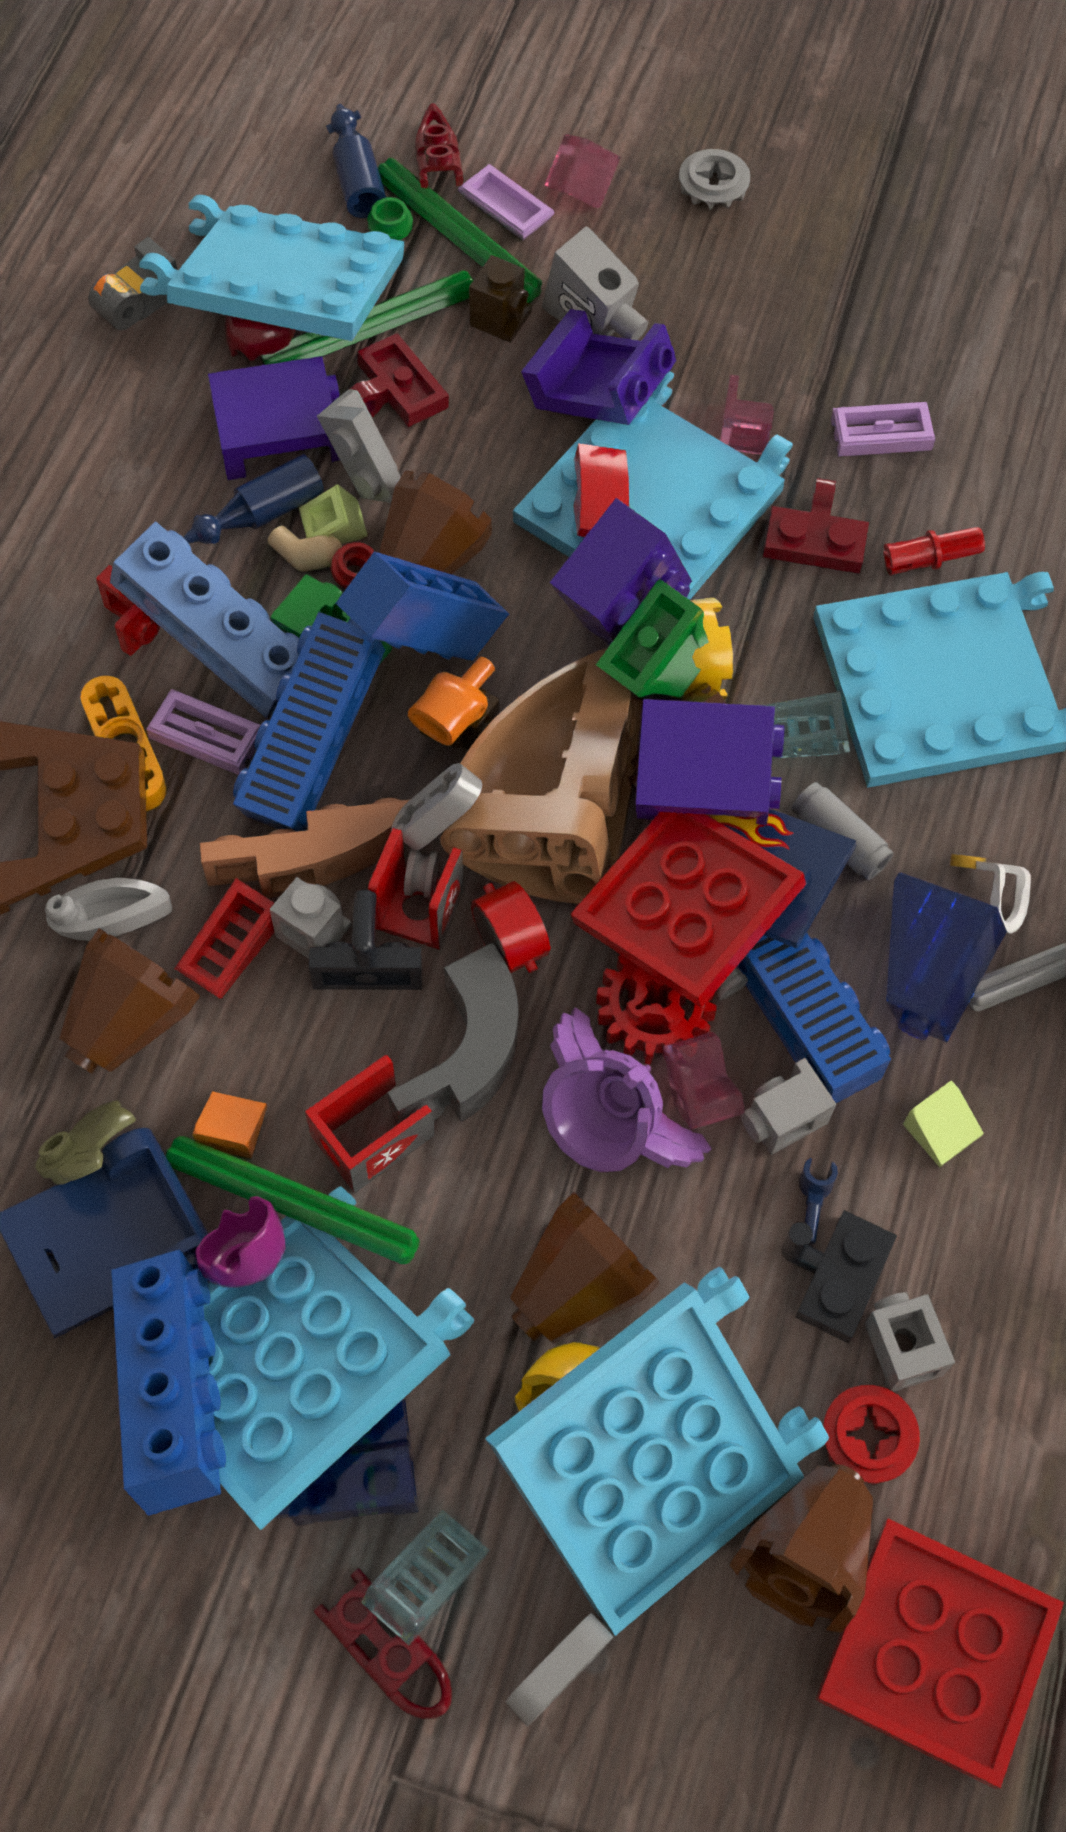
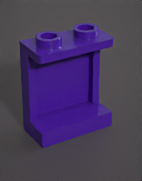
[521,309,677,425]
[208,356,340,480]
[636,699,784,825]

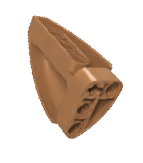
[441,648,644,904]

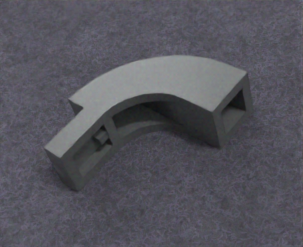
[388,942,518,1125]

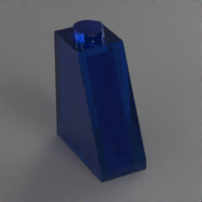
[886,872,1007,1043]

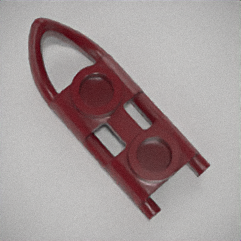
[415,103,464,189]
[313,1568,452,1720]

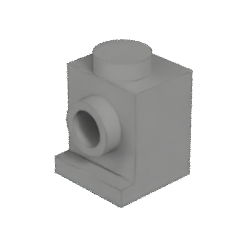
[270,877,352,959]
[741,1058,836,1155]
[864,1292,955,1392]

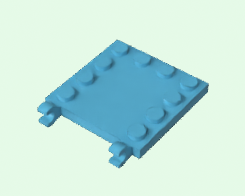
[139,195,404,341]
[513,371,793,600]
[813,572,1066,788]
[203,1187,474,1530]
[485,1267,829,1636]

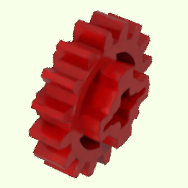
[596,955,717,1065]

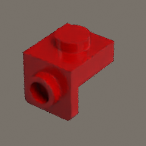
[96,565,160,656]

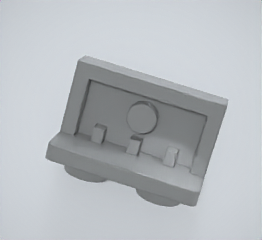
[317,389,401,503]

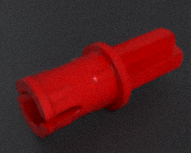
[883,527,985,576]

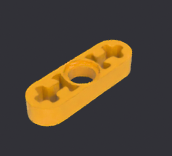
[80,676,167,811]

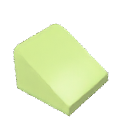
[299,484,367,544]
[903,1080,984,1167]

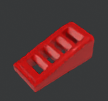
[174,878,275,999]

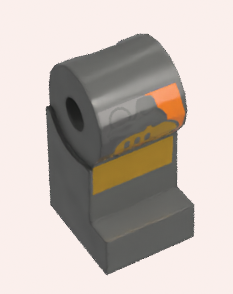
[88,237,177,330]

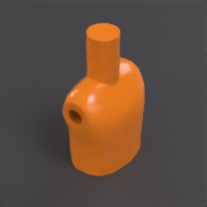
[408,657,495,746]

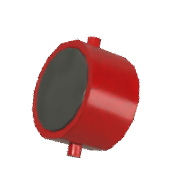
[471,881,551,973]

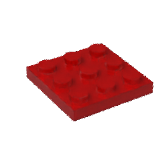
[571,812,806,1008]
[815,1518,1064,1789]

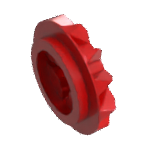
[823,1385,920,1485]

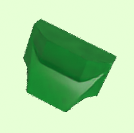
[596,578,709,698]

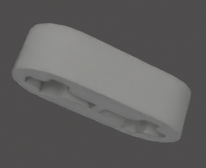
[391,763,483,851]
[505,1613,614,1727]

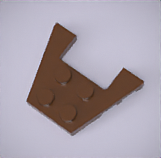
[0,721,147,915]

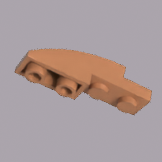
[200,798,411,898]

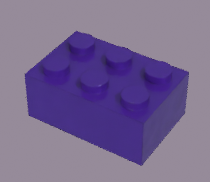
[550,498,692,645]

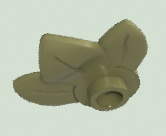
[35,1100,136,1185]

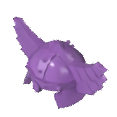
[542,1007,712,1172]

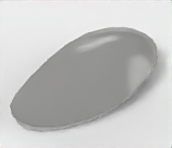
[45,878,173,941]

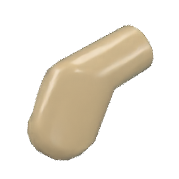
[268,525,342,572]

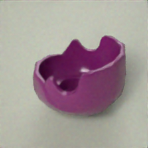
[195,1196,286,1288]

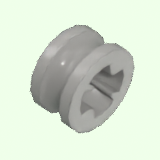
[404,849,440,899]

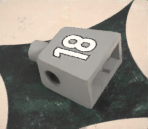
[542,226,649,340]

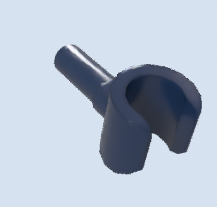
[799,1158,838,1244]

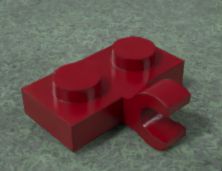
[350,333,449,427]
[763,478,869,574]

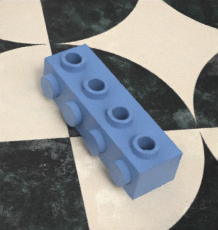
[110,521,299,718]

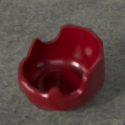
[224,315,296,361]

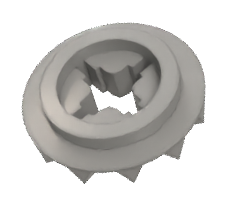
[678,149,750,210]

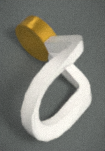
[950,854,1031,934]

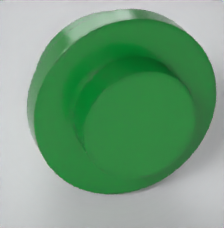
[367,197,413,240]

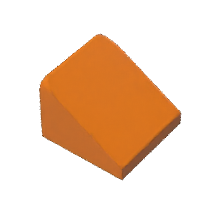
[192,1091,268,1159]

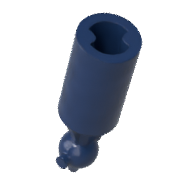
[326,104,386,218]
[183,454,324,544]

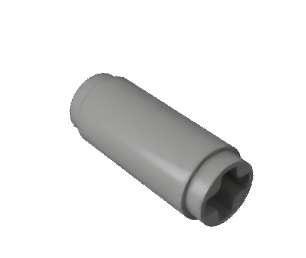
[792,782,894,880]

